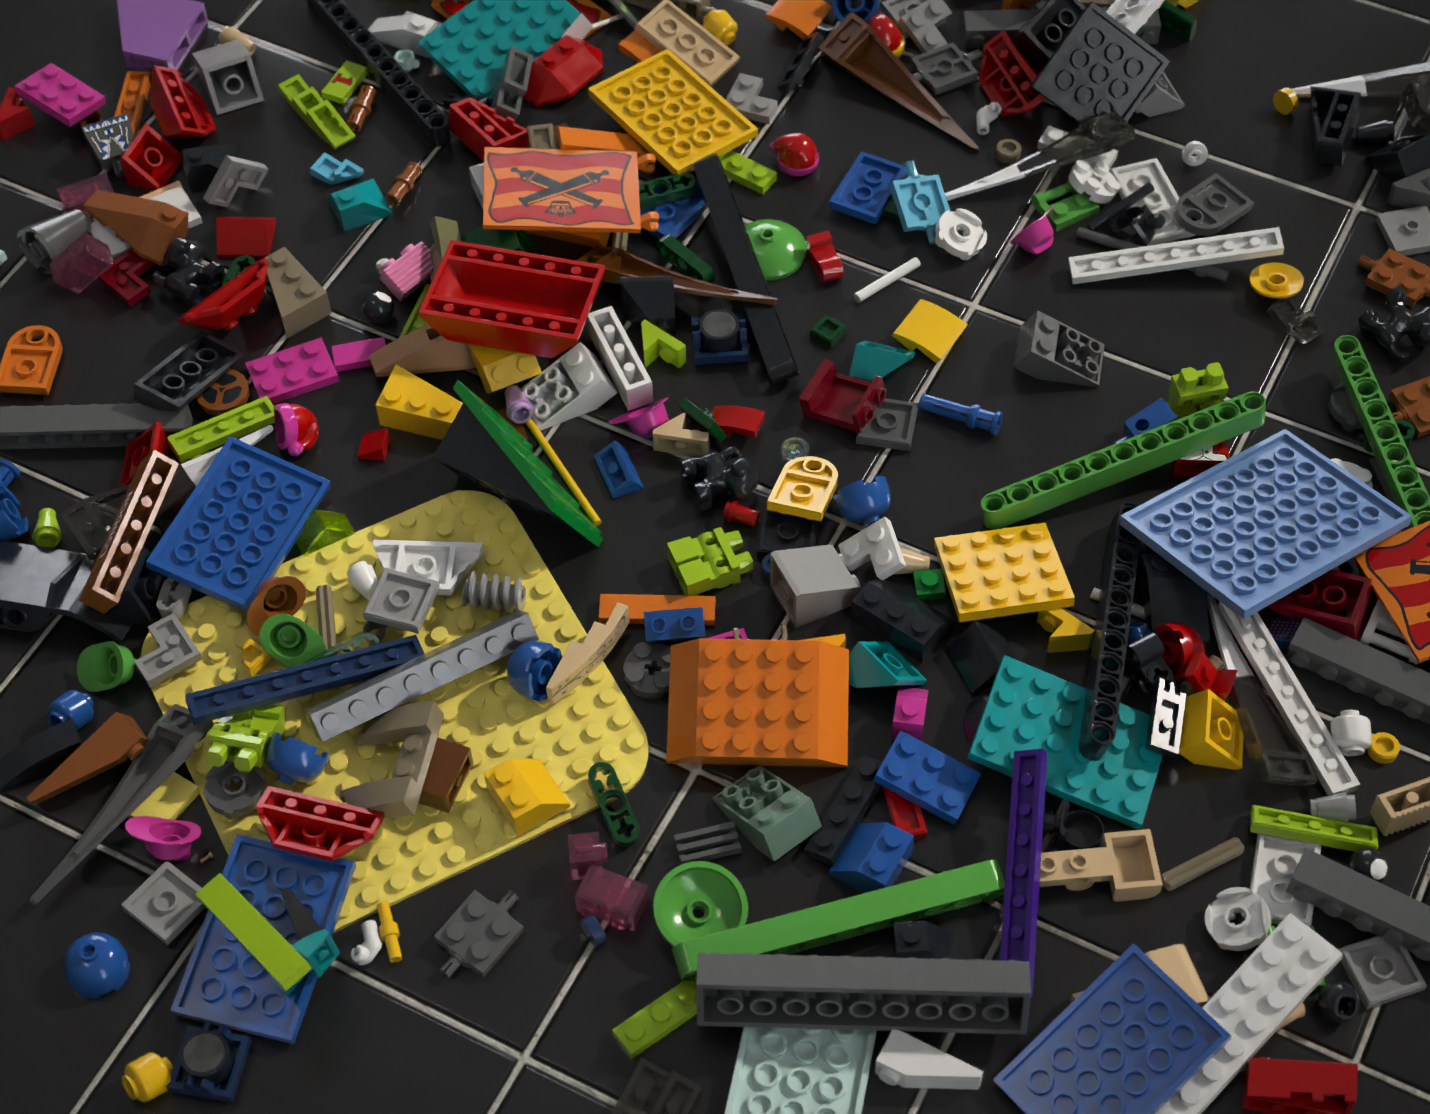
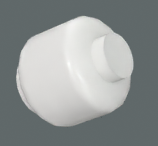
[1330,710,1372,756]

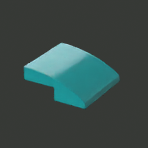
[267,929,340,996]

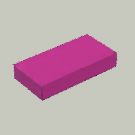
[332,337,386,372]

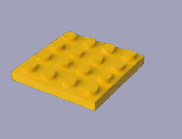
[934,523,1075,622]

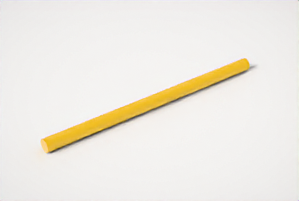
[525,418,602,526]

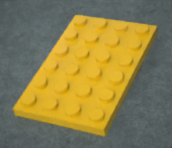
[588,49,758,175]

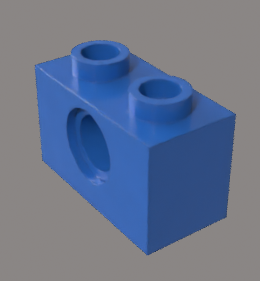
[644,607,706,644]

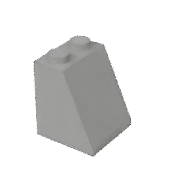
[192,39,264,115]
[770,544,861,628]

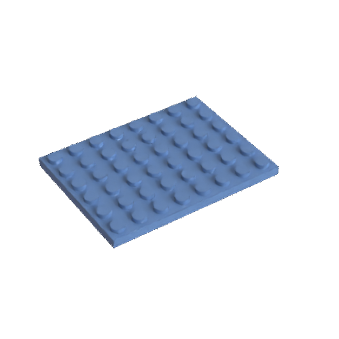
[1120,429,1412,619]

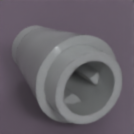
[1310,792,1356,822]

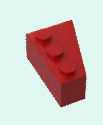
[449,97,529,161]
[1241,1057,1358,1114]

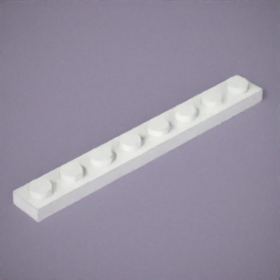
[1068,227,1284,284]
[1218,602,1360,796]

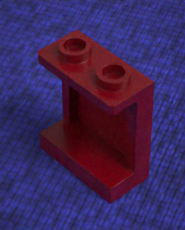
[799,359,886,433]

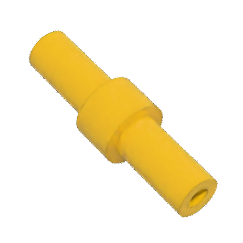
[377,901,402,963]

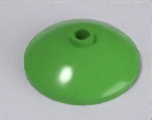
[745,219,807,281]
[653,861,748,947]

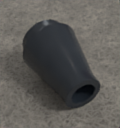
[1356,119,1395,144]

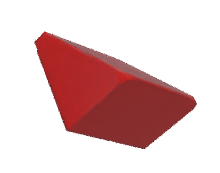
[357,428,390,461]

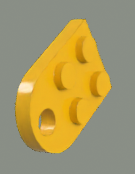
[767,456,838,521]

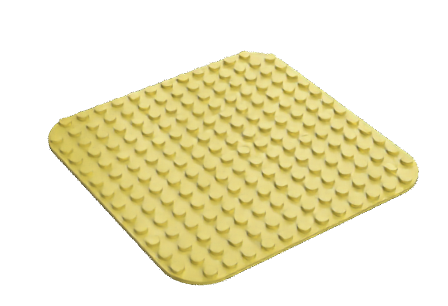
[141,490,649,933]

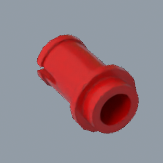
[723,500,761,528]

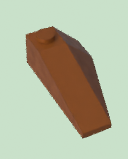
[83,190,188,266]
[26,712,148,804]

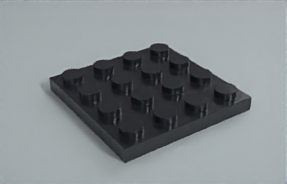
[1030,2,1170,145]

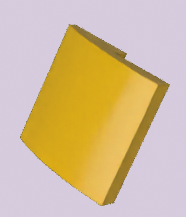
[891,299,968,364]

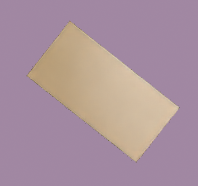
[635,0,740,87]

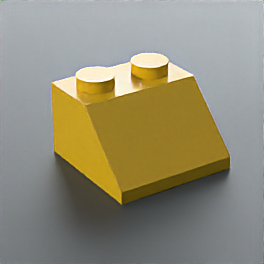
[467,344,542,394]
[1179,689,1245,770]
[484,758,571,836]

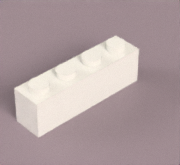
[587,306,653,411]

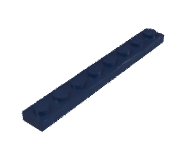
[185,635,425,725]

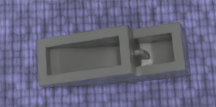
[491,46,533,120]

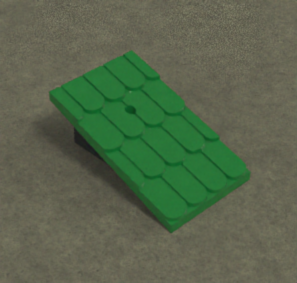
[433,380,603,547]

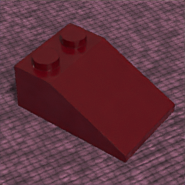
[1267,570,1372,641]

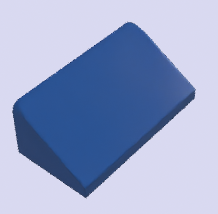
[594,440,644,498]

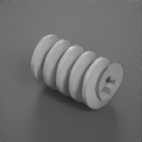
[462,571,526,612]

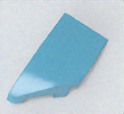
[310,152,364,185]

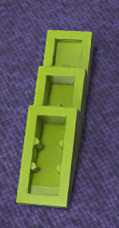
[278,74,356,149]

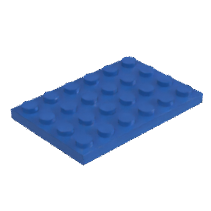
[146,436,331,613]
[170,834,356,1044]
[993,943,1231,1114]

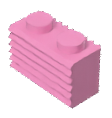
[379,241,435,302]

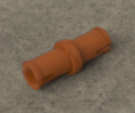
[346,85,376,132]
[385,162,422,207]

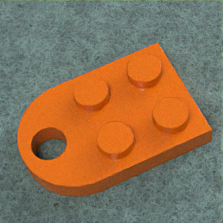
[0,325,63,395]

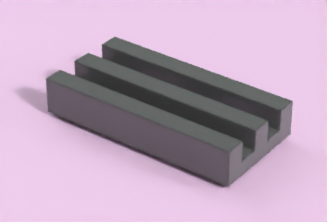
[674,821,742,865]

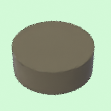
[995,139,1021,163]

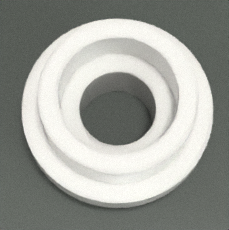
[1182,141,1208,166]

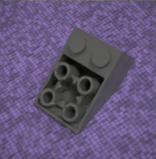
[1013,310,1105,387]

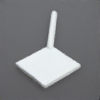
[561,13,624,40]

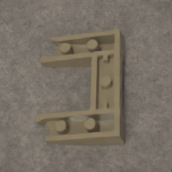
[339,700,444,818]

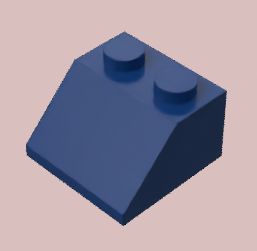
[828,822,914,893]

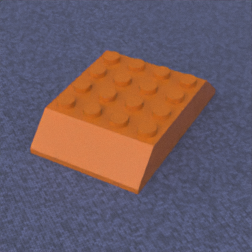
[666,638,849,768]

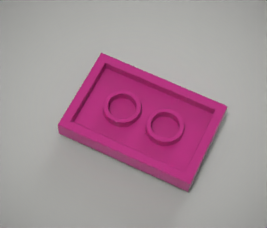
[15,63,106,127]
[245,338,340,404]

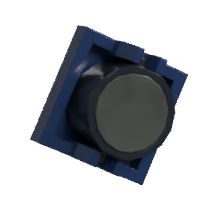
[691,309,748,365]
[167,1023,252,1103]

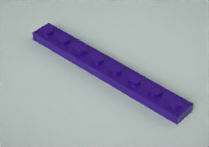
[1000,749,1048,998]

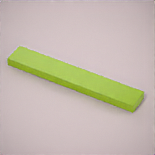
[196,873,312,991]

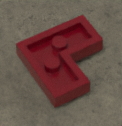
[96,249,155,307]

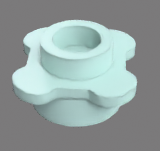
[393,49,420,72]

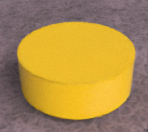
[1273,88,1298,115]
[1367,732,1400,764]

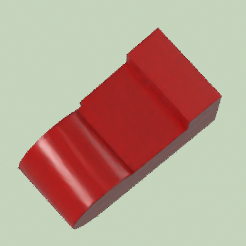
[806,231,844,283]

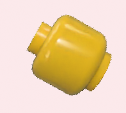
[702,9,738,46]
[121,1052,173,1102]

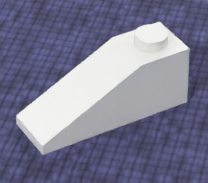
[368,14,437,58]
[875,1030,983,1089]

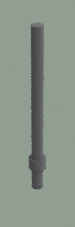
[1076,227,1229,282]

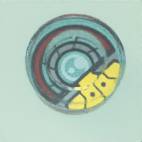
[781,437,809,463]

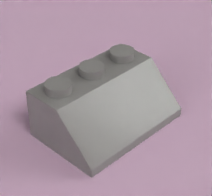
[1135,72,1185,117]

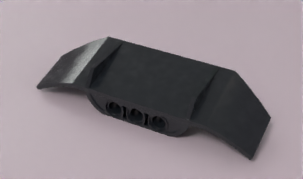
[0,540,134,643]

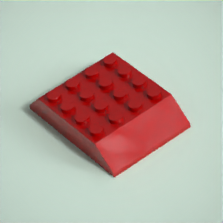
[418,240,606,358]

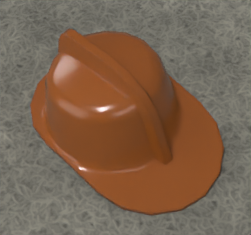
[246,576,306,636]

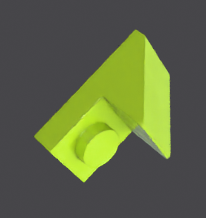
[641,319,687,368]

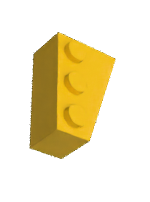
[376,364,462,440]

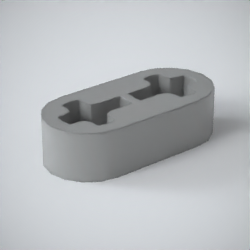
[156,577,192,619]

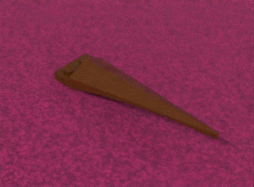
[819,12,979,152]
[576,246,778,306]

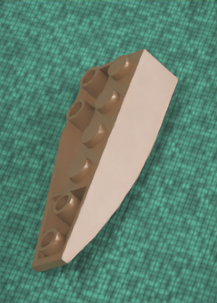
[369,325,477,377]

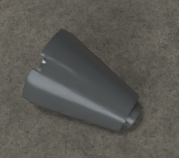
[17,209,92,274]

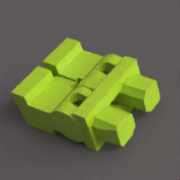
[1167,362,1229,420]
[667,527,753,596]
[207,704,285,772]

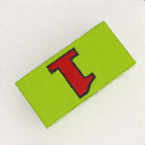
[321,61,368,105]

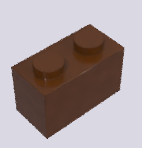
[418,737,473,813]

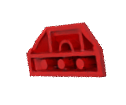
[979,30,1046,116]
[522,35,603,107]
[150,66,216,140]
[176,258,268,331]
[256,786,385,862]

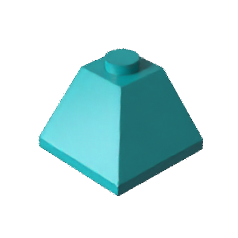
[326,179,392,232]
[850,341,916,383]
[849,641,927,688]

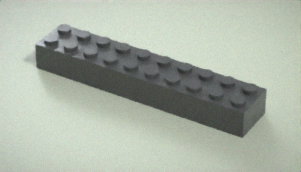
[696,952,1031,1034]

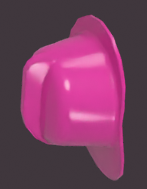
[1010,205,1054,255]
[608,397,669,438]
[125,816,201,860]

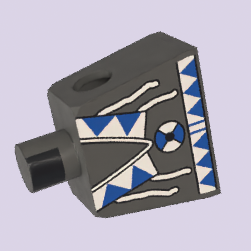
[82,113,134,177]

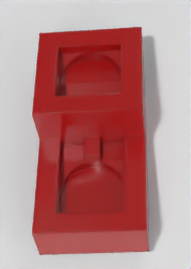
[711,405,765,439]

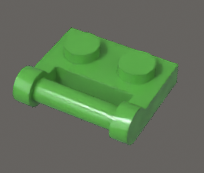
[1031,180,1100,232]

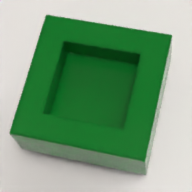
[912,569,946,601]

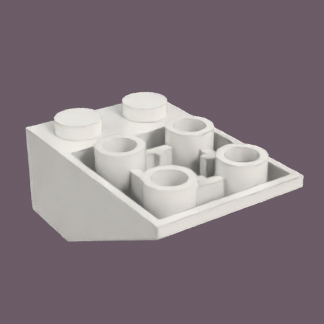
[520,342,618,430]

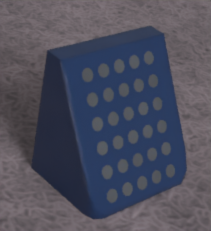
[1267,617,1302,652]

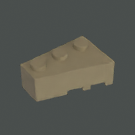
[263,247,332,339]

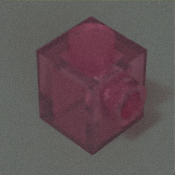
[567,832,608,880]

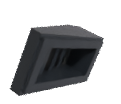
[281,887,322,940]

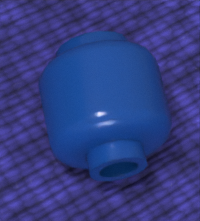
[48,690,94,730]

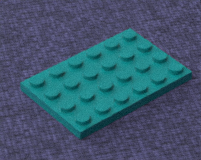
[418,0,581,105]
[967,655,1163,830]

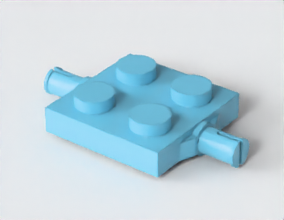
[889,161,951,245]

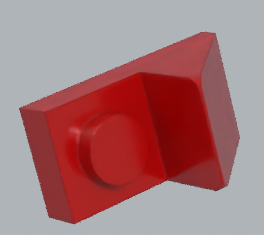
[0,87,35,140]
[1184,652,1238,701]

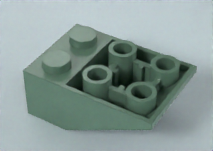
[712,765,822,861]

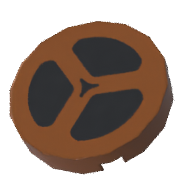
[196,369,250,416]

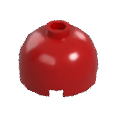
[1155,623,1205,682]

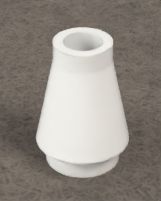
[347,561,378,601]

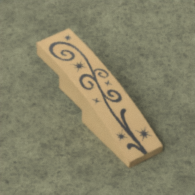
[546,602,630,705]

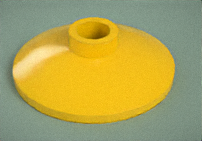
[1250,263,1304,298]

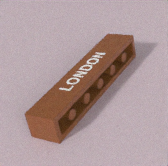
[78,450,179,614]

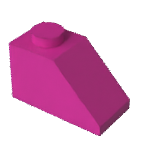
[892,686,929,741]

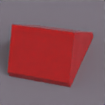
[120,123,183,191]
[216,217,277,259]
[119,421,170,492]

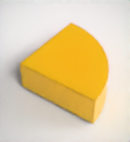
[242,638,272,677]

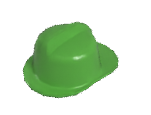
[260,614,326,667]
[77,641,137,692]

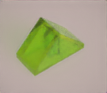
[295,509,356,557]

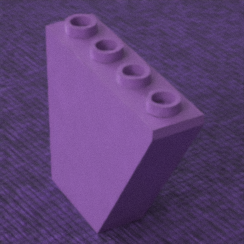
[117,0,208,74]

